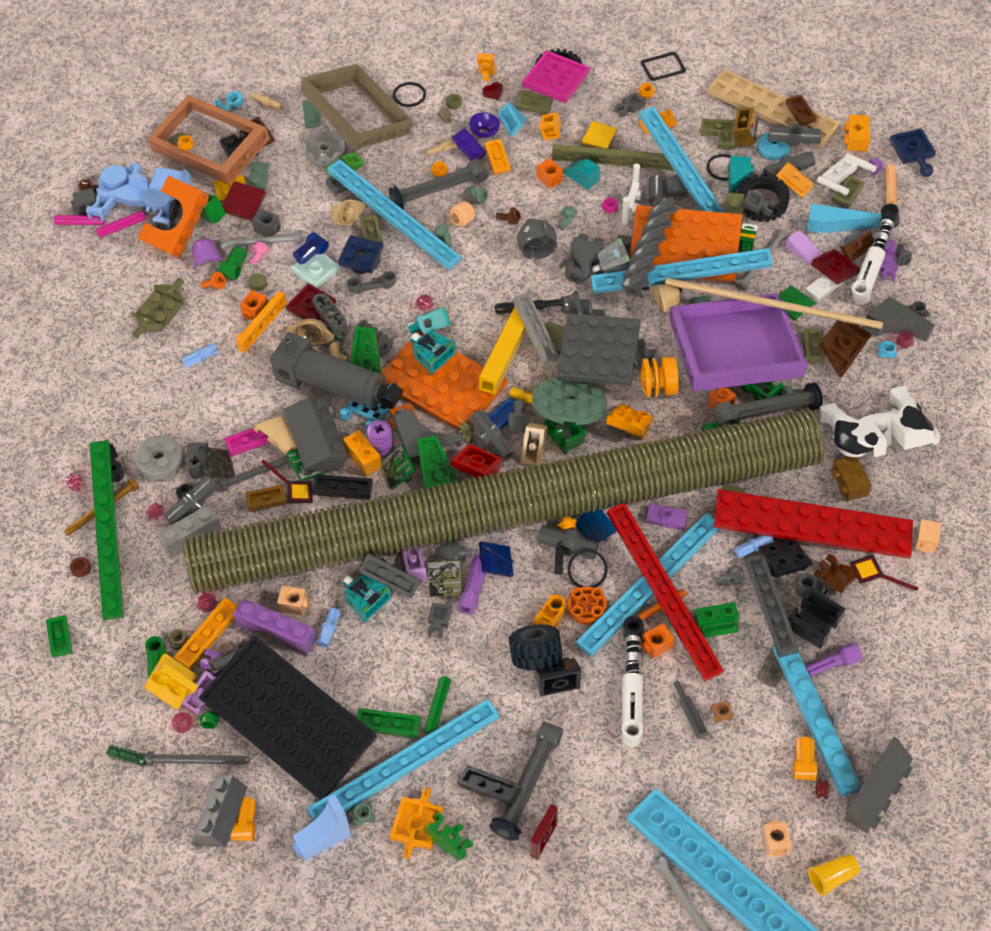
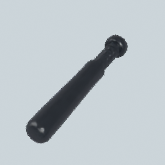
[494,297,564,314]

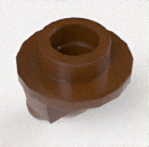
[78,177,99,192]
[495,207,521,225]

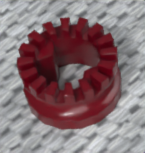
[815,780,829,799]

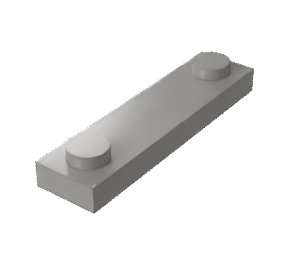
[512,294,560,364]

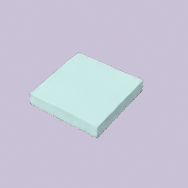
[290,247,341,288]

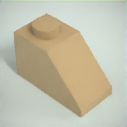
[520,423,548,466]

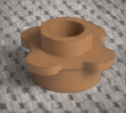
[710,701,734,723]

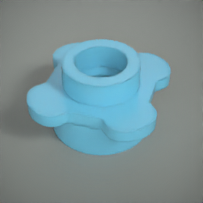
[878,341,897,359]

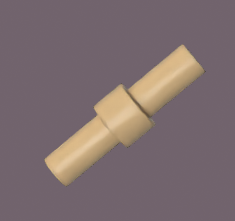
[251,92,282,110]

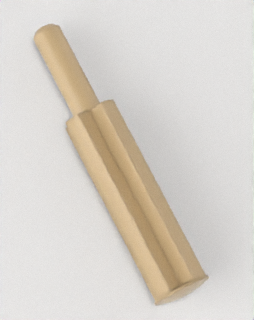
[426,132,475,155]

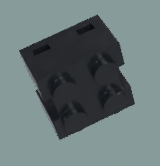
[788,587,846,649]

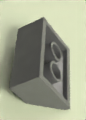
[191,775,248,847]

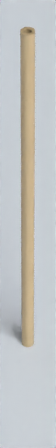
[665,278,883,329]

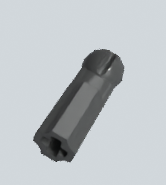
[648,175,664,207]

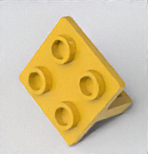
[144,653,198,709]

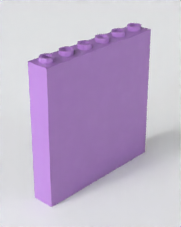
[670,293,808,392]

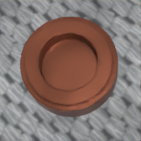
[70,557,91,577]

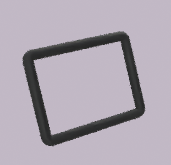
[640,52,686,81]

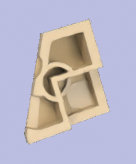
[253,416,297,454]

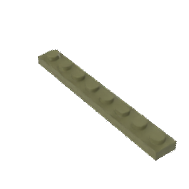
[552,144,689,171]

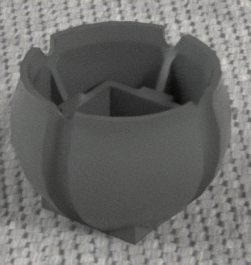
[517,219,557,260]

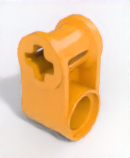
[533,594,566,628]

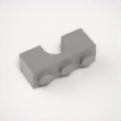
[157,504,222,559]

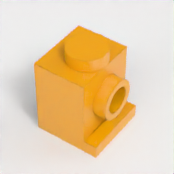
[539,112,562,140]

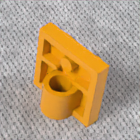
[606,404,654,439]

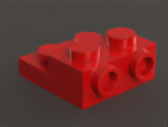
[450,444,503,479]

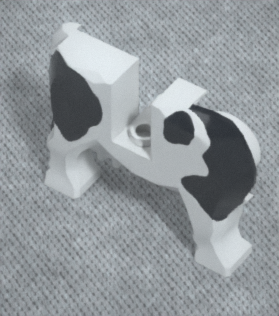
[819,385,941,457]

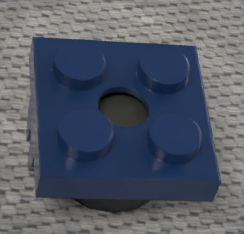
[338,235,384,274]

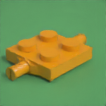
[389,787,444,859]

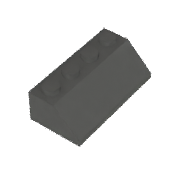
[283,397,348,471]
[845,737,913,834]

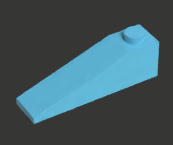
[807,204,881,233]

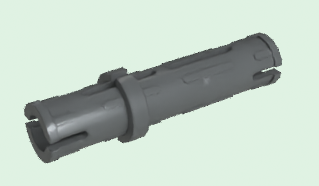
[208,635,265,673]

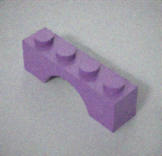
[233,598,317,656]

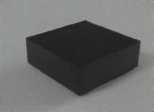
[555,547,563,574]

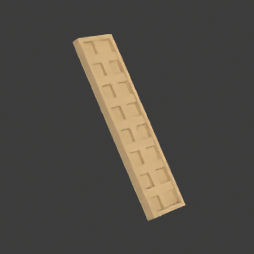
[707,69,840,148]

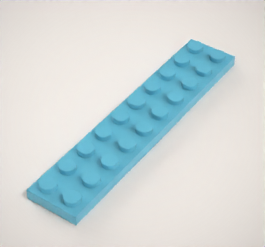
[627,788,818,931]

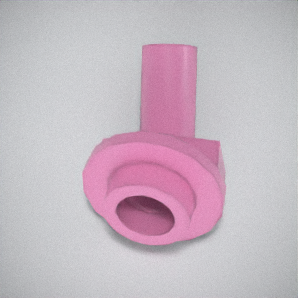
[250,242,269,265]

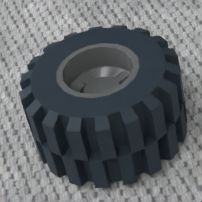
[509,624,563,671]

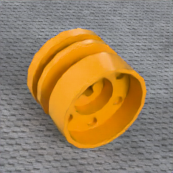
[640,356,679,398]

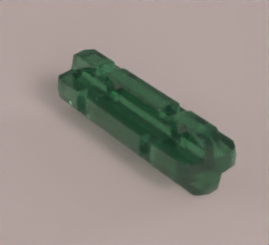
[107,745,147,766]

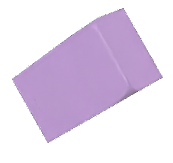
[786,230,823,267]
[400,545,427,581]
[182,670,216,716]

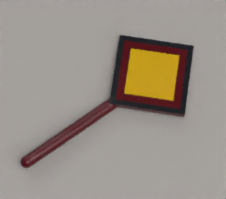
[261,460,313,503]
[850,555,918,591]

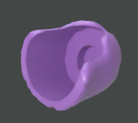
[192,238,222,267]

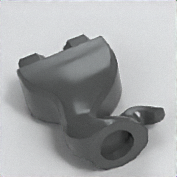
[559,233,604,284]

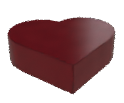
[482,82,503,100]

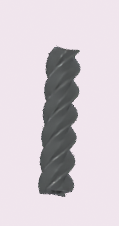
[621,196,678,298]
[560,290,657,370]

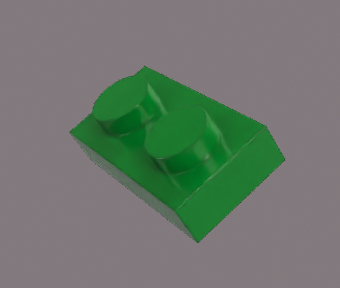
[46,615,73,658]

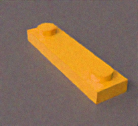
[236,291,287,353]
[173,597,238,670]

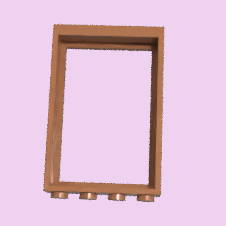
[147,95,270,185]

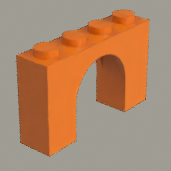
[138,175,209,258]

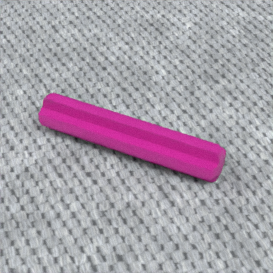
[96,211,146,238]
[54,215,105,225]

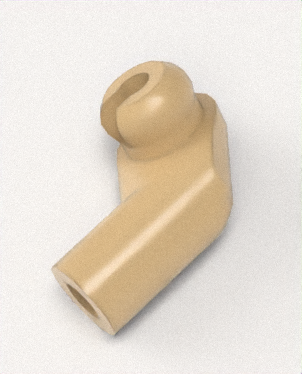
[328,342,349,362]

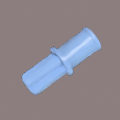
[182,343,218,367]
[734,535,773,558]
[316,608,340,648]

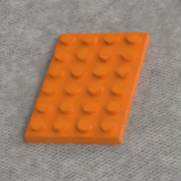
[630,205,742,283]
[382,331,508,432]

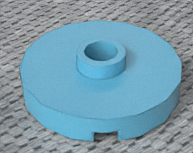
[757,132,791,160]

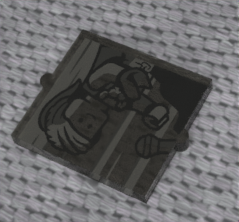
[198,446,235,478]

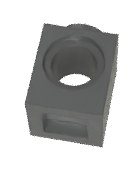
[71,188,96,215]
[252,208,281,236]

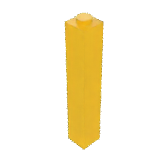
[478,307,527,395]

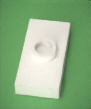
[805,275,843,303]

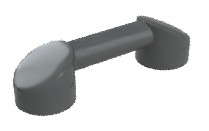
[347,271,396,294]

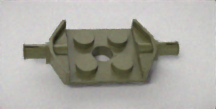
[131,277,185,338]

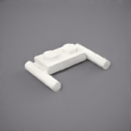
[817,153,877,195]
[622,164,642,225]

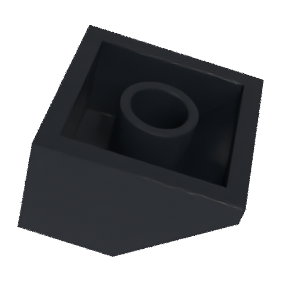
[534,658,581,697]

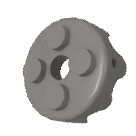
[302,125,346,166]
[135,435,184,482]

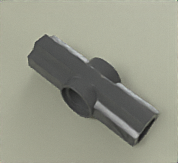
[768,124,821,147]
[763,152,816,179]
[470,409,515,462]
[163,476,218,525]
[537,525,599,560]

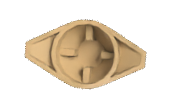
[329,200,366,226]
[649,285,680,312]
[286,318,334,346]

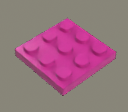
[522,50,590,104]

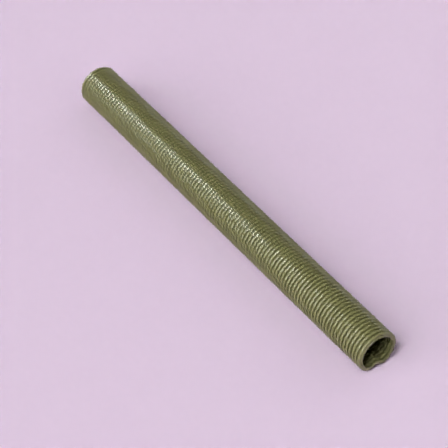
[183,409,824,595]

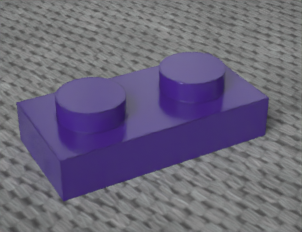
[452,128,486,161]

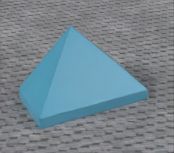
[497,102,527,136]

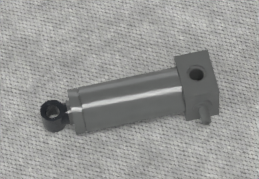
[270,332,403,409]

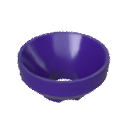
[469,112,500,139]

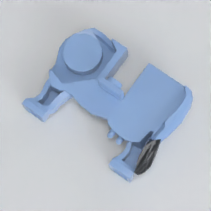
[86,163,191,230]

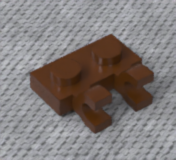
[814,554,859,593]

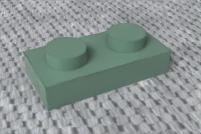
[302,100,322,129]
[248,162,270,190]

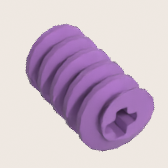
[367,420,394,459]

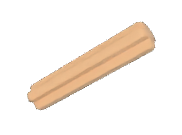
[885,164,897,205]

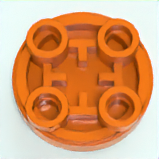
[567,586,607,625]

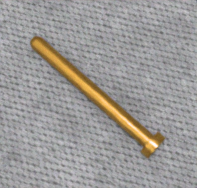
[64,478,139,536]

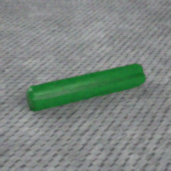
[424,676,451,734]

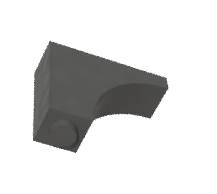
[861,297,935,342]
[392,408,463,459]

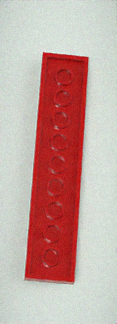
[713,489,913,559]

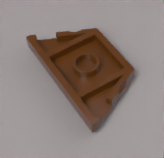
[819,320,872,378]

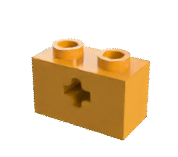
[844,114,870,152]
[343,430,382,477]

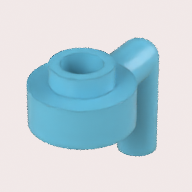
[214,91,244,112]

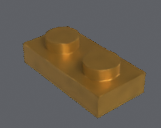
[245,484,287,512]

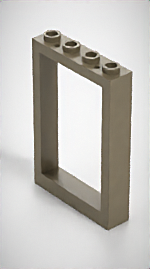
[300,64,413,150]

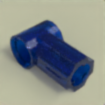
[293,232,329,265]

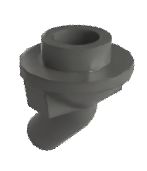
[896,244,912,267]
[715,565,744,587]

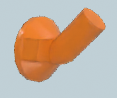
[201,272,226,290]

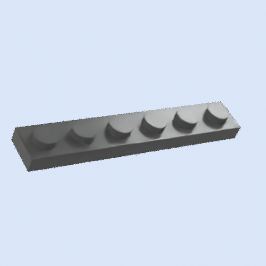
[745,554,799,658]

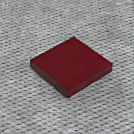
[222,181,266,221]
[811,249,860,285]
[286,283,337,320]
[530,804,558,859]

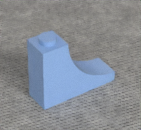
[292,794,351,861]

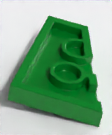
[350,326,382,374]
[417,436,460,491]

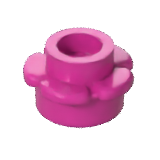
[601,197,619,213]

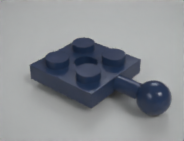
[889,128,936,177]

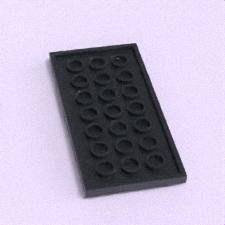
[198,635,378,800]

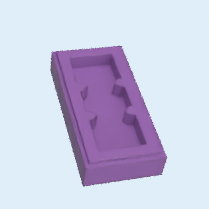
[646,503,688,530]

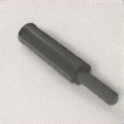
[674,681,708,739]

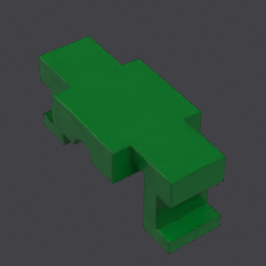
[423,812,474,861]

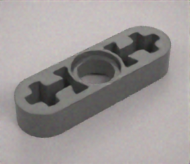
[313,293,347,333]

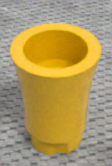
[808,854,860,897]

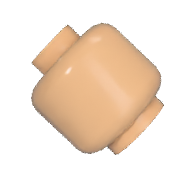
[449,201,475,227]

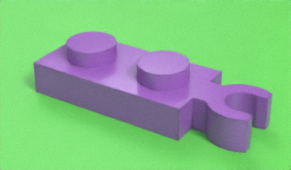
[879,240,898,281]

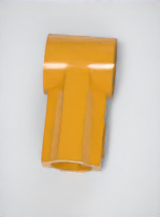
[793,737,817,781]
[230,797,256,841]

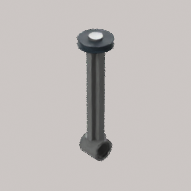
[389,159,489,209]
[713,382,823,427]
[489,721,564,841]

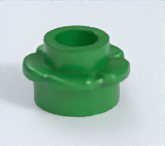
[199,711,220,729]

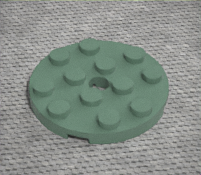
[532,376,607,425]

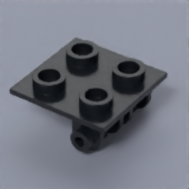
[758,539,813,579]

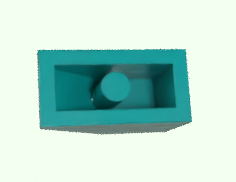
[728,156,754,193]
[563,158,600,190]

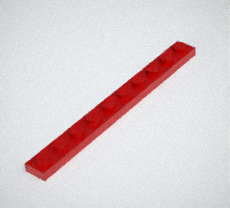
[607,502,724,682]

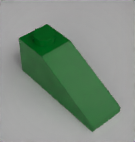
[200,192,226,223]

